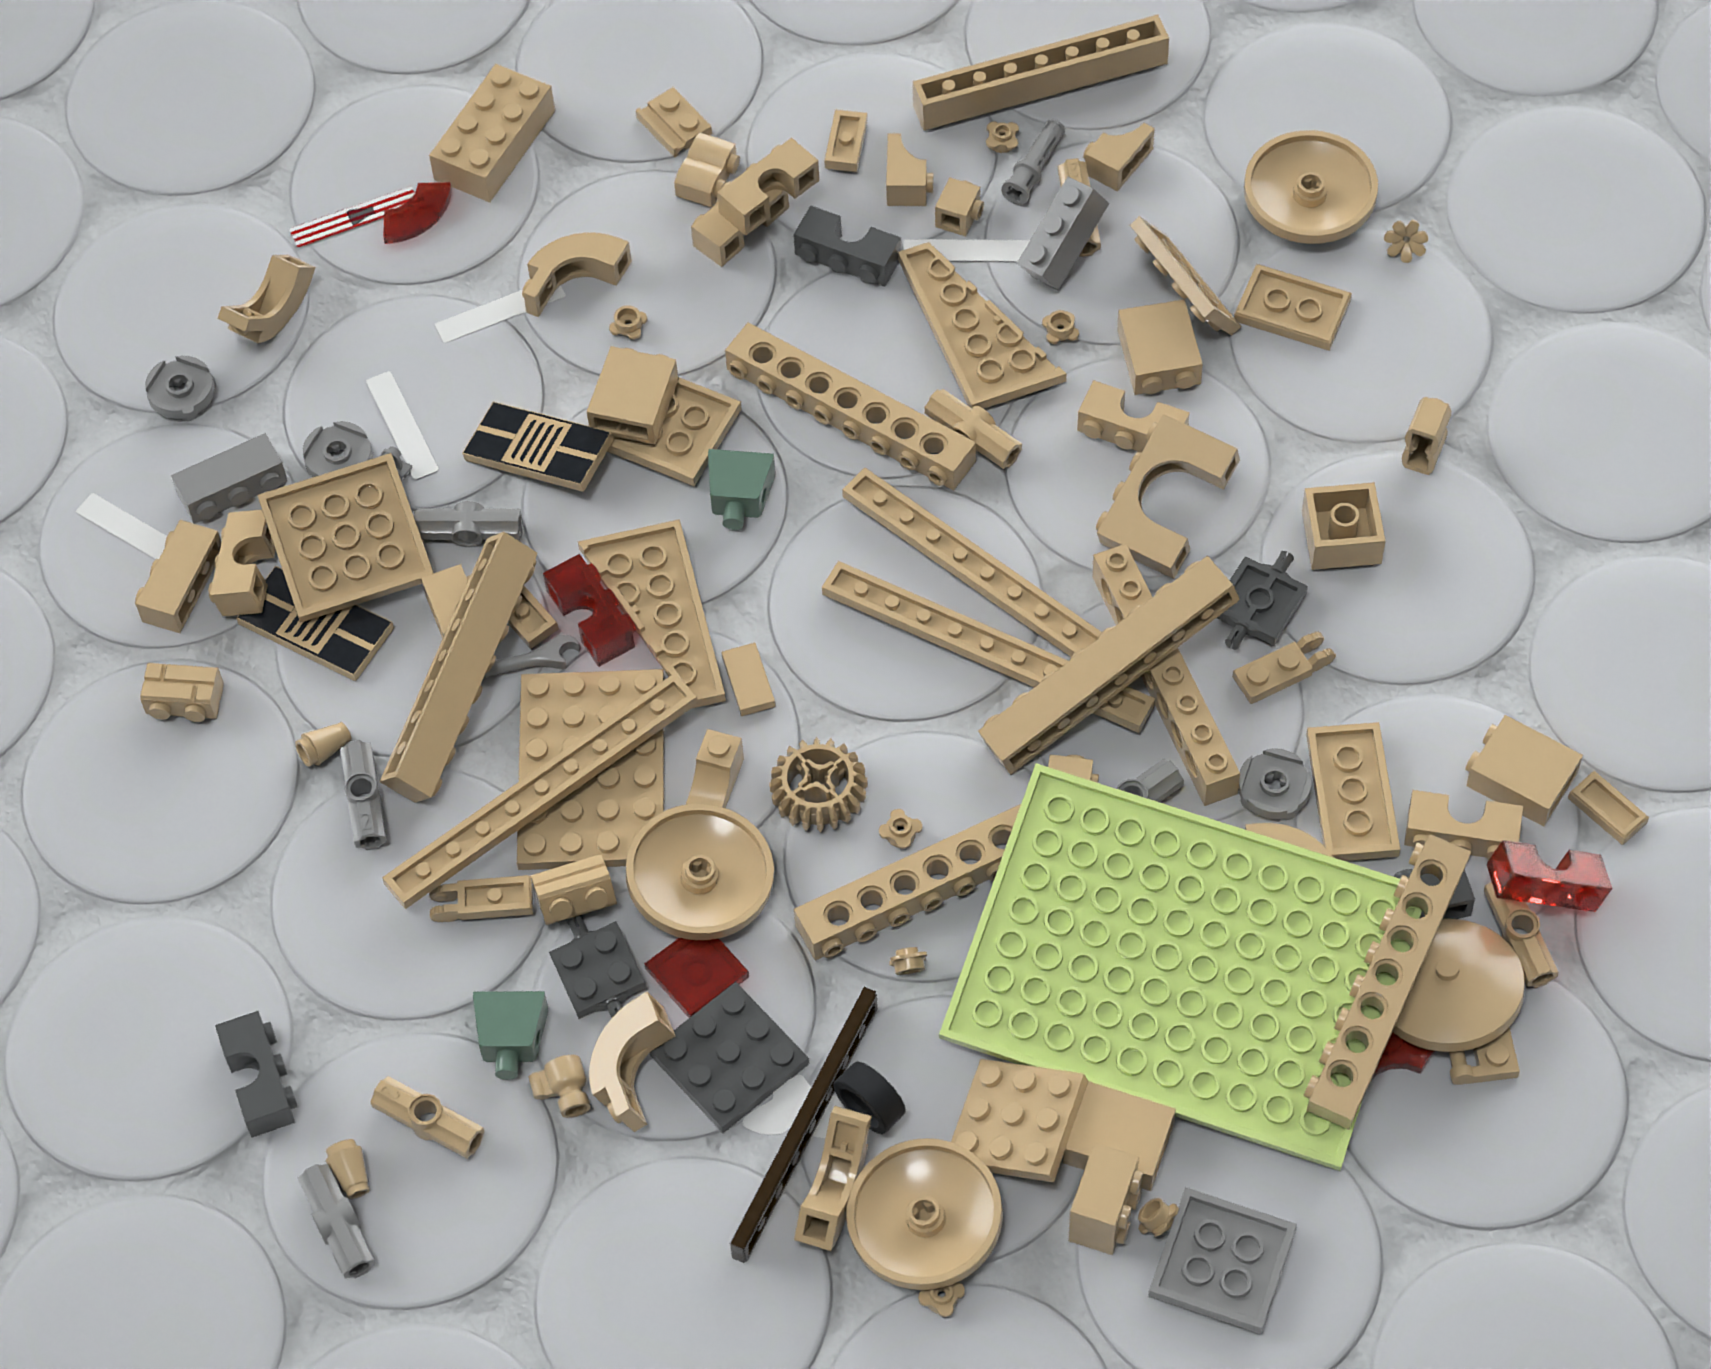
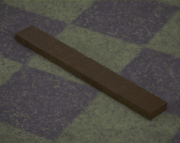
[730,987,878,1263]

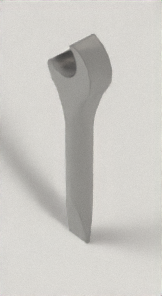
[484,635,580,678]

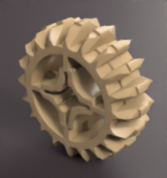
[769,737,868,833]

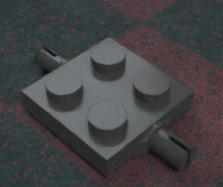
[1217,551,1308,650]
[549,915,647,1019]

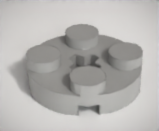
[145,355,215,421]
[303,421,373,477]
[1238,748,1312,820]

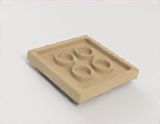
[607,377,741,486]
[951,1059,1088,1182]

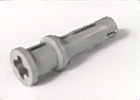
[1001,119,1065,205]

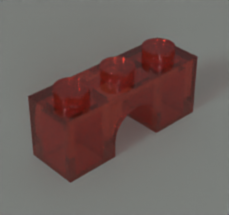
[543,554,636,667]
[1486,840,1613,912]

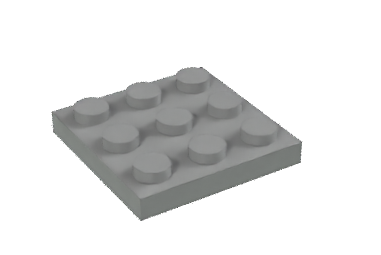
[1148,1187,1297,1334]

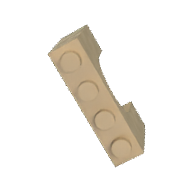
[1096,414,1240,579]

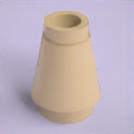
[295,722,351,767]
[325,1139,370,1199]

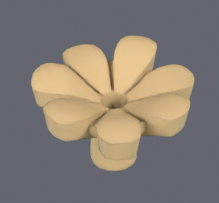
[1384,220,1428,263]

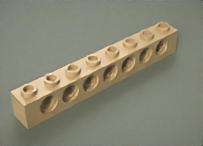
[725,322,976,491]
[1092,544,1240,806]
[794,804,1021,961]
[1304,834,1471,1130]

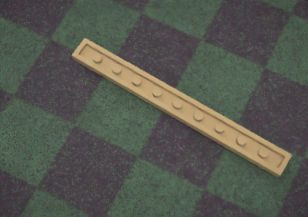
[842,467,1102,657]
[822,561,1155,733]
[382,673,698,909]

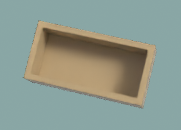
[429,64,555,203]

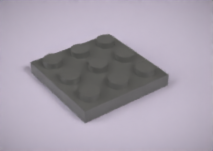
[650,982,809,1133]

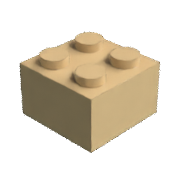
[1302,482,1385,570]
[1068,1142,1144,1255]

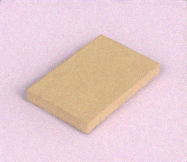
[1234,264,1352,351]

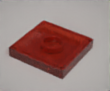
[644,937,749,1018]

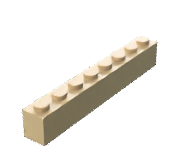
[912,14,1169,130]
[379,531,538,803]
[978,555,1240,775]

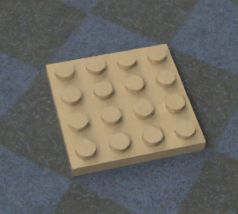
[257,453,433,623]

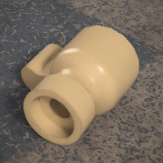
[528,1055,591,1118]

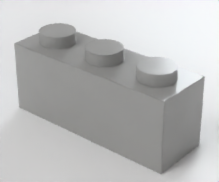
[1017,177,1109,290]
[171,433,288,524]

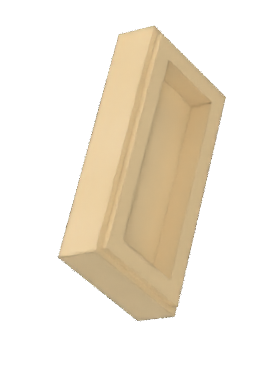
[721,643,775,716]
[1568,771,1649,845]

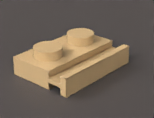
[636,87,712,158]

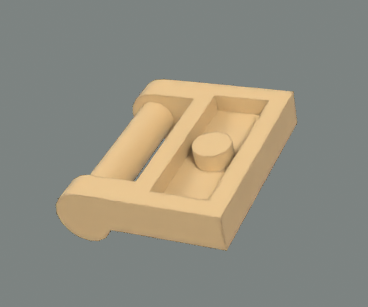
[1449,1027,1520,1085]

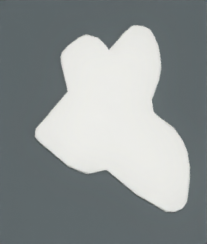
[743,1075,843,1138]

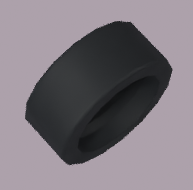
[834,1061,906,1134]

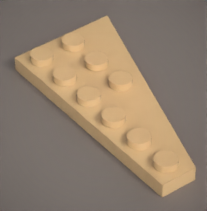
[898,242,1067,409]
[577,519,726,709]

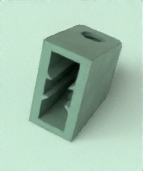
[708,449,775,530]
[473,991,548,1080]

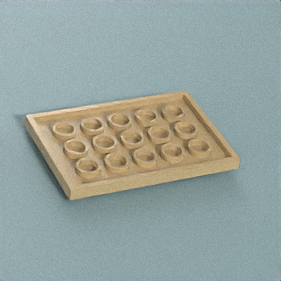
[517,669,664,870]

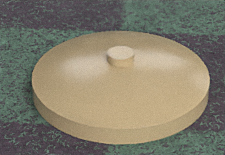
[1244,130,1378,244]
[626,804,774,940]
[1393,919,1524,1052]
[846,1138,1003,1290]

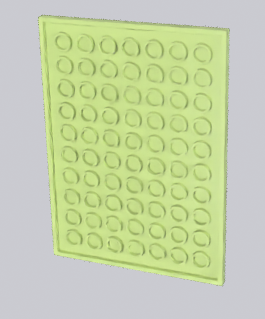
[939,763,1422,1171]

